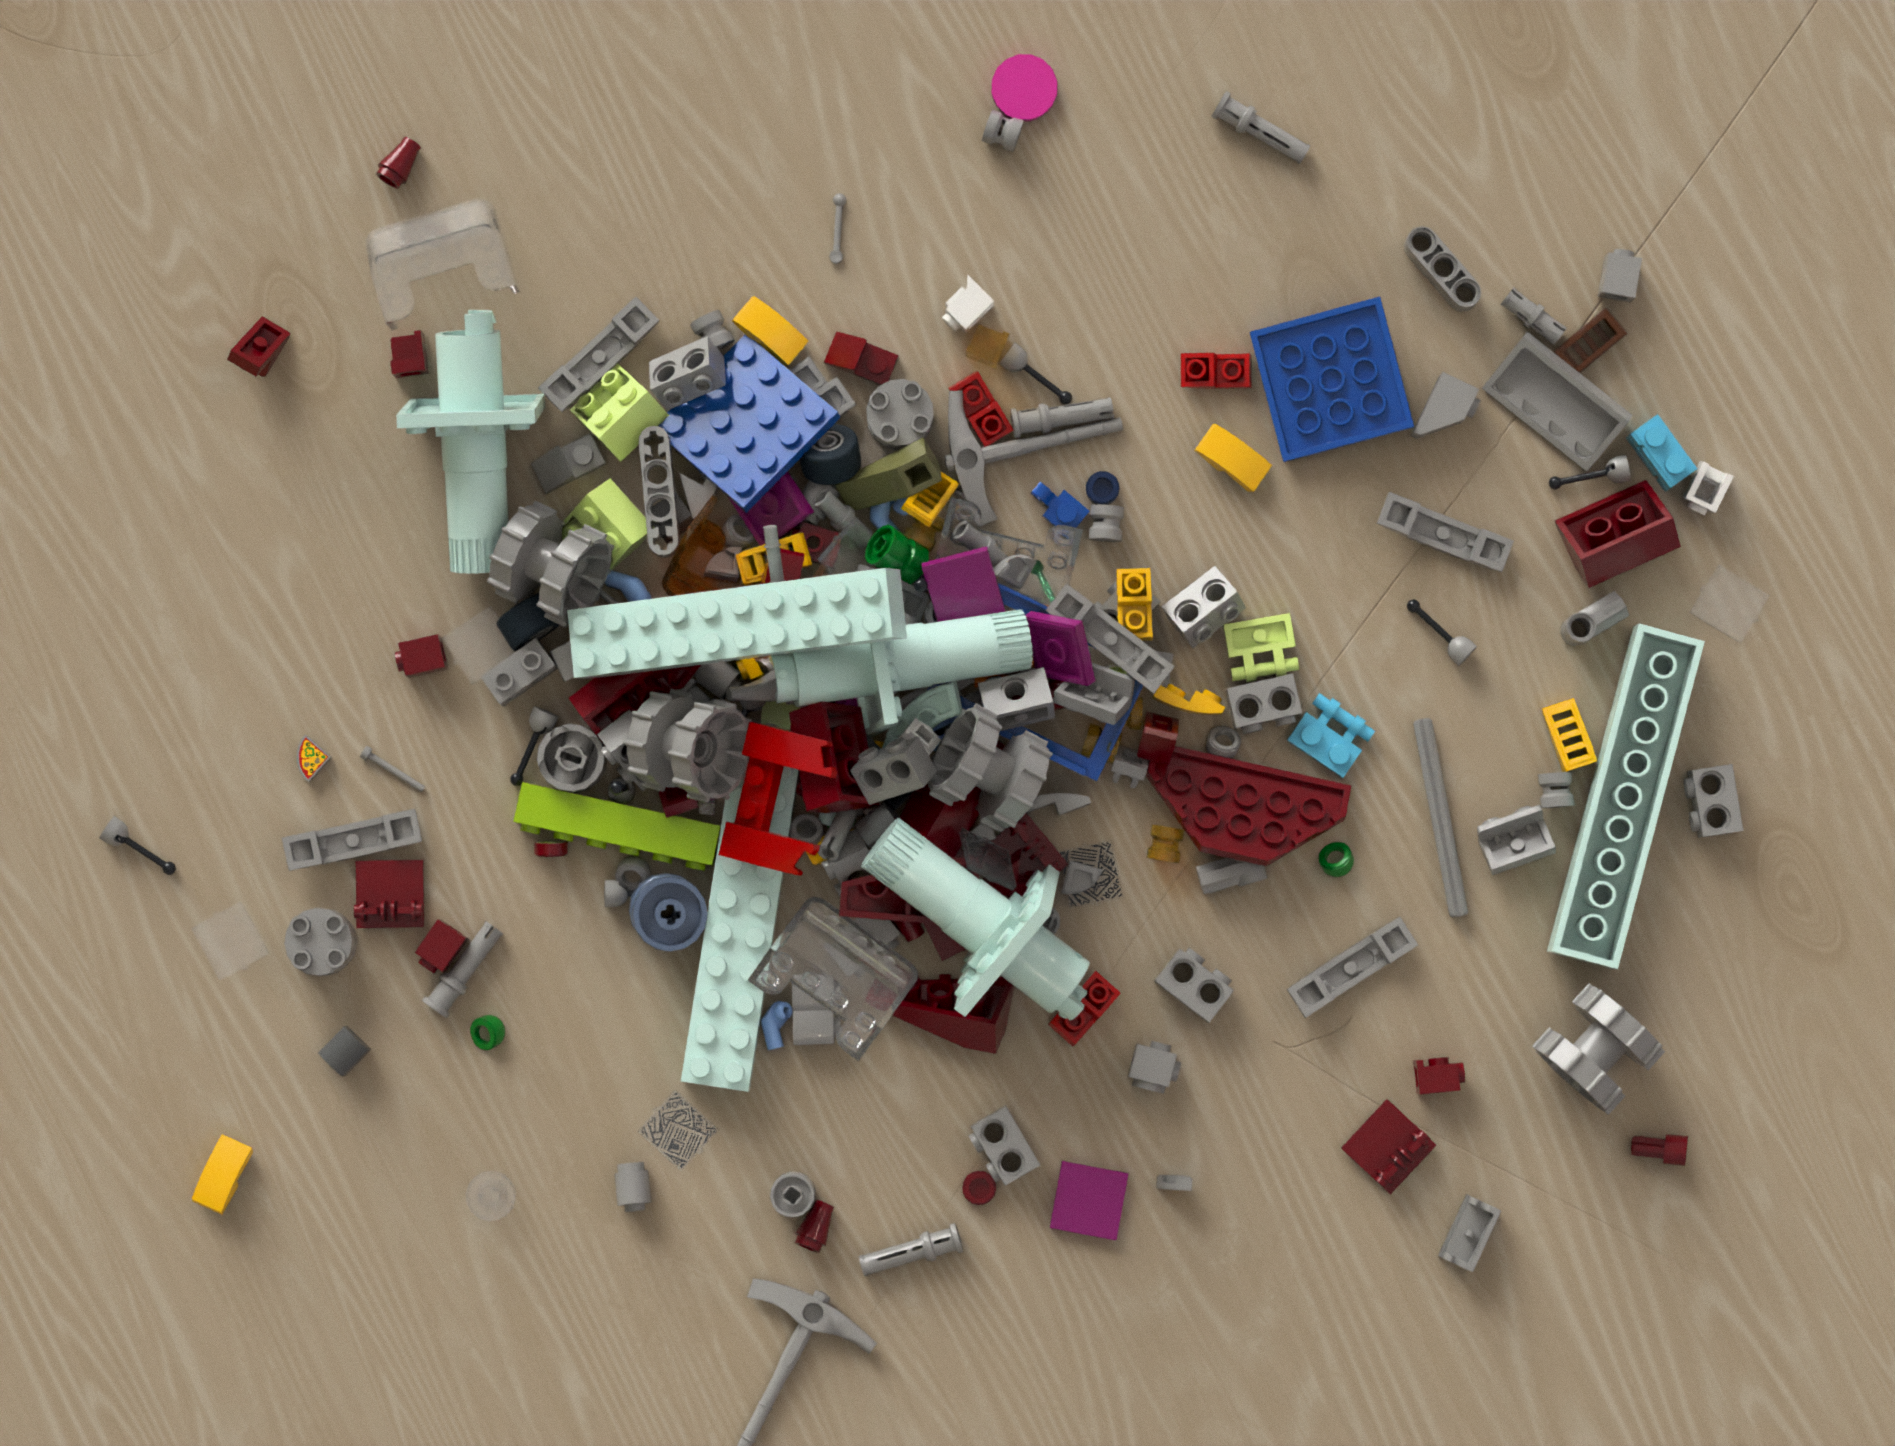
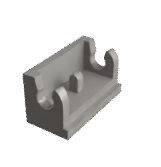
[1438,1194,1501,1272]

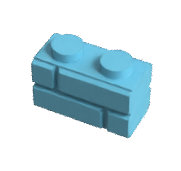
[1626,414,1698,492]

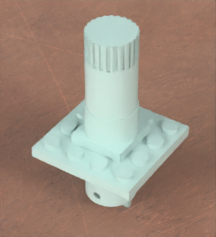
[396,310,545,574]
[769,609,1033,737]
[861,818,1090,1021]

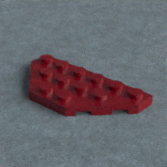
[1146,746,1352,866]

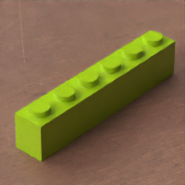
[513,782,721,871]

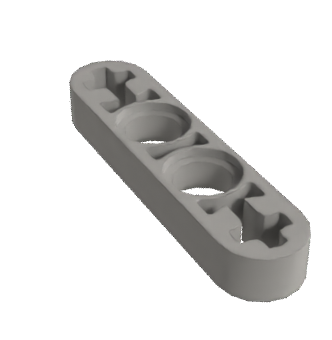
[639,426,680,558]

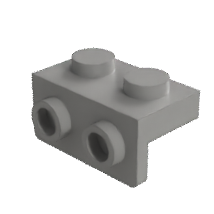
[1053,663,1135,725]
[1477,805,1556,875]

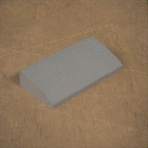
[1482,332,1632,471]

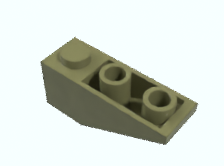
[835,437,942,511]

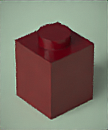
[395,634,448,678]
[415,919,469,974]

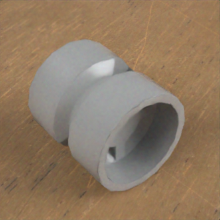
[770,1171,816,1217]

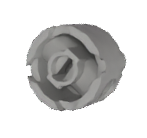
[866,379,934,451]
[537,724,607,793]
[284,908,357,976]

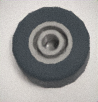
[800,424,861,485]
[496,593,559,651]

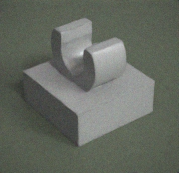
[1111,745,1149,788]

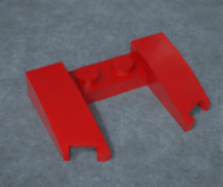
[718,722,837,876]

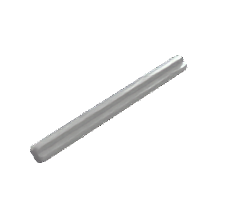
[1413,718,1468,917]

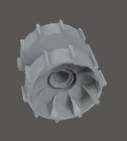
[487,501,614,628]
[623,689,752,803]
[927,703,1053,832]
[1532,983,1665,1115]

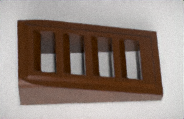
[1553,307,1628,373]

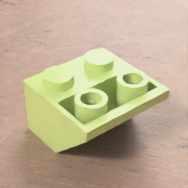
[570,364,669,462]
[562,478,655,570]

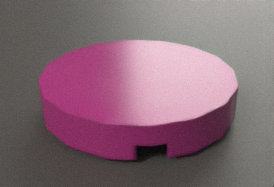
[991,54,1057,122]

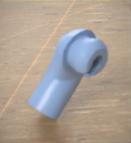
[870,500,900,531]
[605,570,652,602]

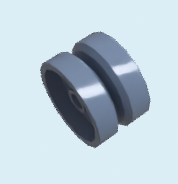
[628,872,708,952]

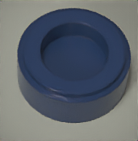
[1086,471,1120,505]

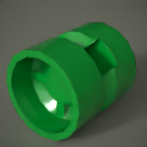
[865,525,929,584]

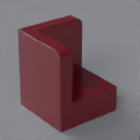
[390,330,429,378]

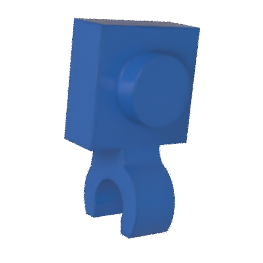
[1031,482,1090,538]

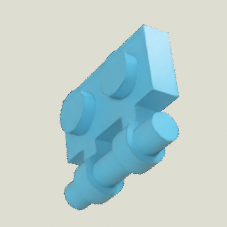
[1287,693,1375,778]

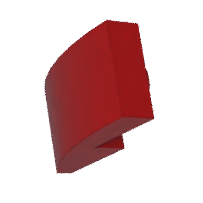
[1181,352,1252,389]
[948,371,1014,447]
[1048,971,1121,1047]

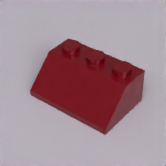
[1555,480,1681,588]
[789,701,879,813]

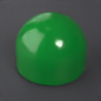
[1318,842,1354,877]
[470,1015,506,1050]

